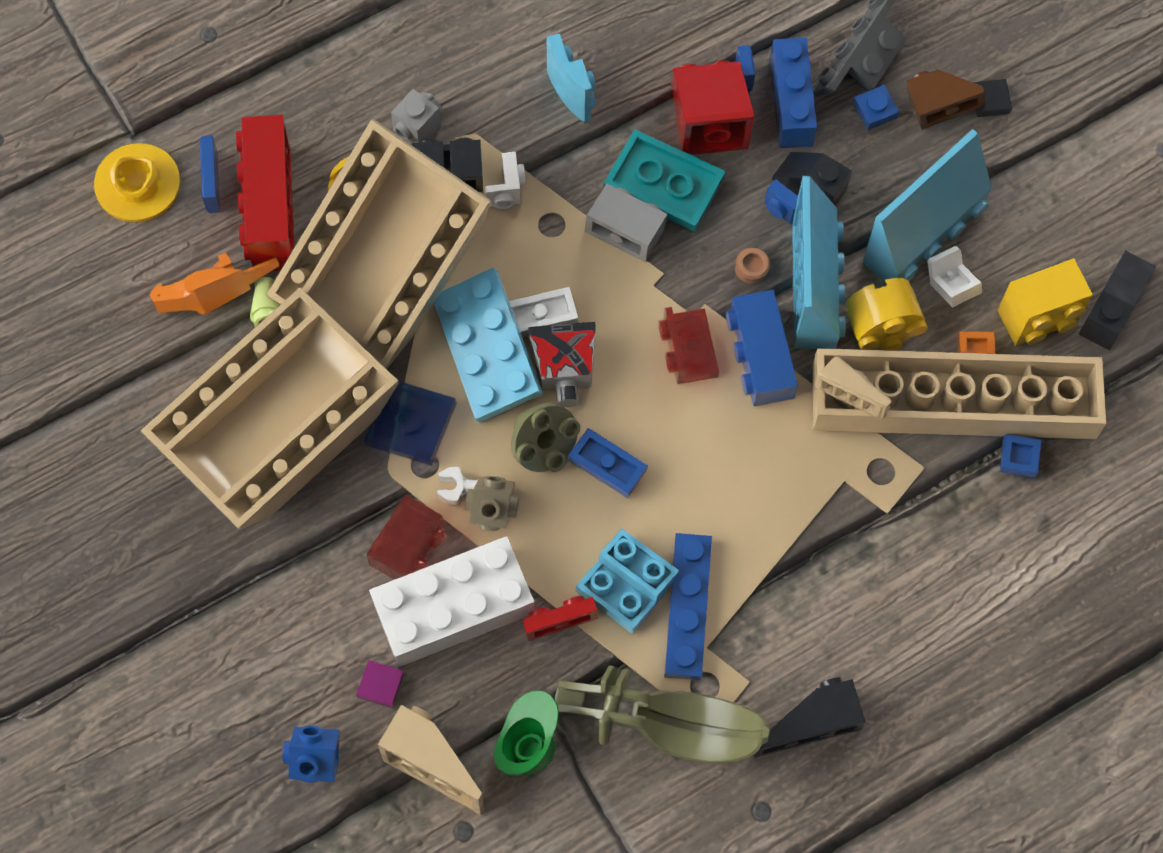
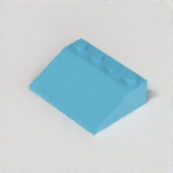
[863,129,991,283]
[792,176,846,349]

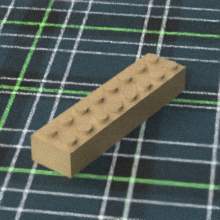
[812,348,1106,439]

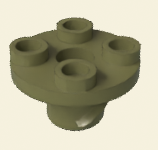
[511,403,580,472]

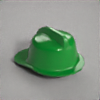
[493,691,559,777]

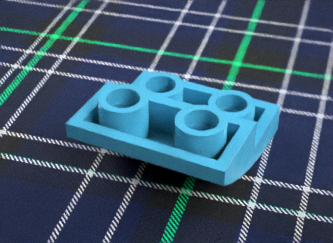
[547,33,596,123]
[576,529,679,634]

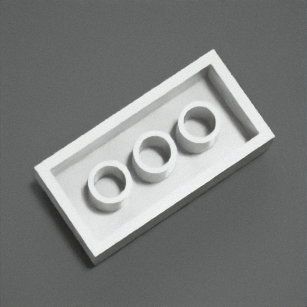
[369,536,535,667]

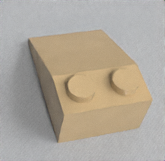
[378,705,484,815]

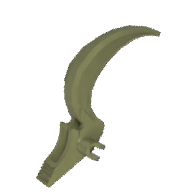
[555,665,771,764]

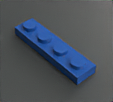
[664,533,712,681]

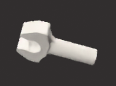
[437,467,478,506]

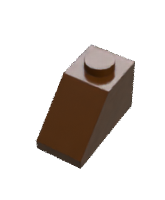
[906,69,985,130]

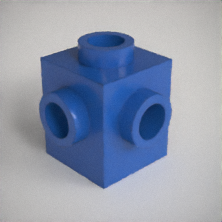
[282,725,340,783]

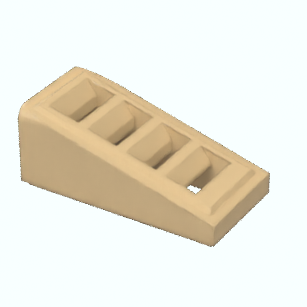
[815,356,892,419]

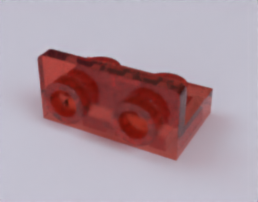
[658,307,719,384]

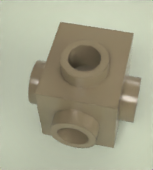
[465,476,519,531]

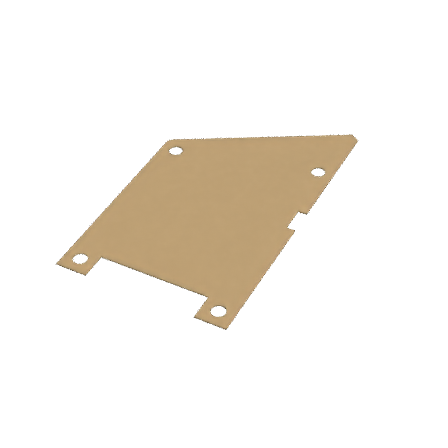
[388,133,925,702]

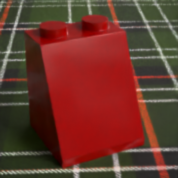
[671,61,754,155]

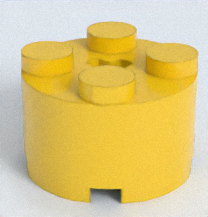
[845,278,928,351]

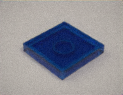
[364,381,457,466]

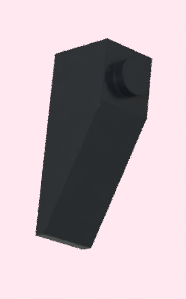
[1079,250,1156,351]
[754,677,866,758]

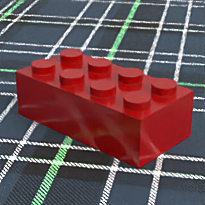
[236,114,295,272]

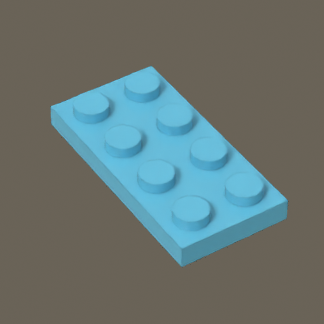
[434,267,543,423]

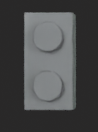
[585,183,667,262]

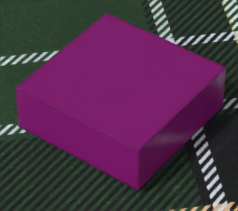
[356,660,404,708]

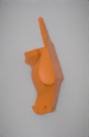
[150,252,280,315]

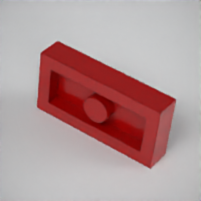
[522,596,598,641]

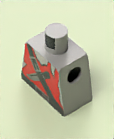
[528,322,596,407]

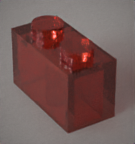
[366,495,446,580]

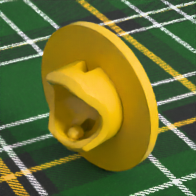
[94,143,181,223]

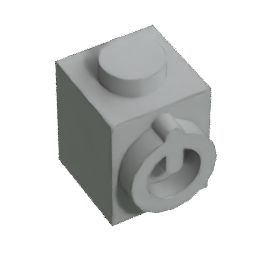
[391,89,443,145]

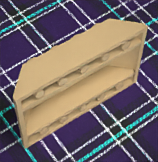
[267,119,491,369]
[141,288,399,530]

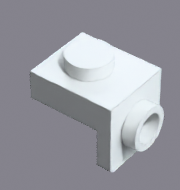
[485,152,526,209]
[928,246,982,308]

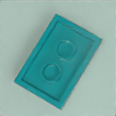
[603,129,726,232]

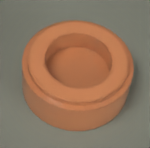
[735,248,770,284]

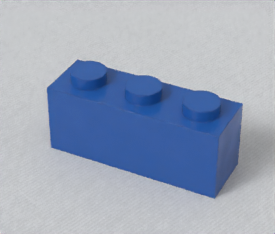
[770,38,817,148]
[726,290,798,406]

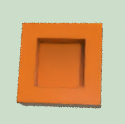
[957,331,996,354]

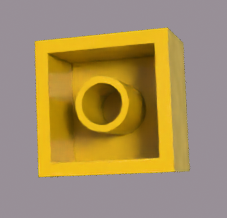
[997,258,1093,346]

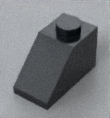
[772,152,852,206]

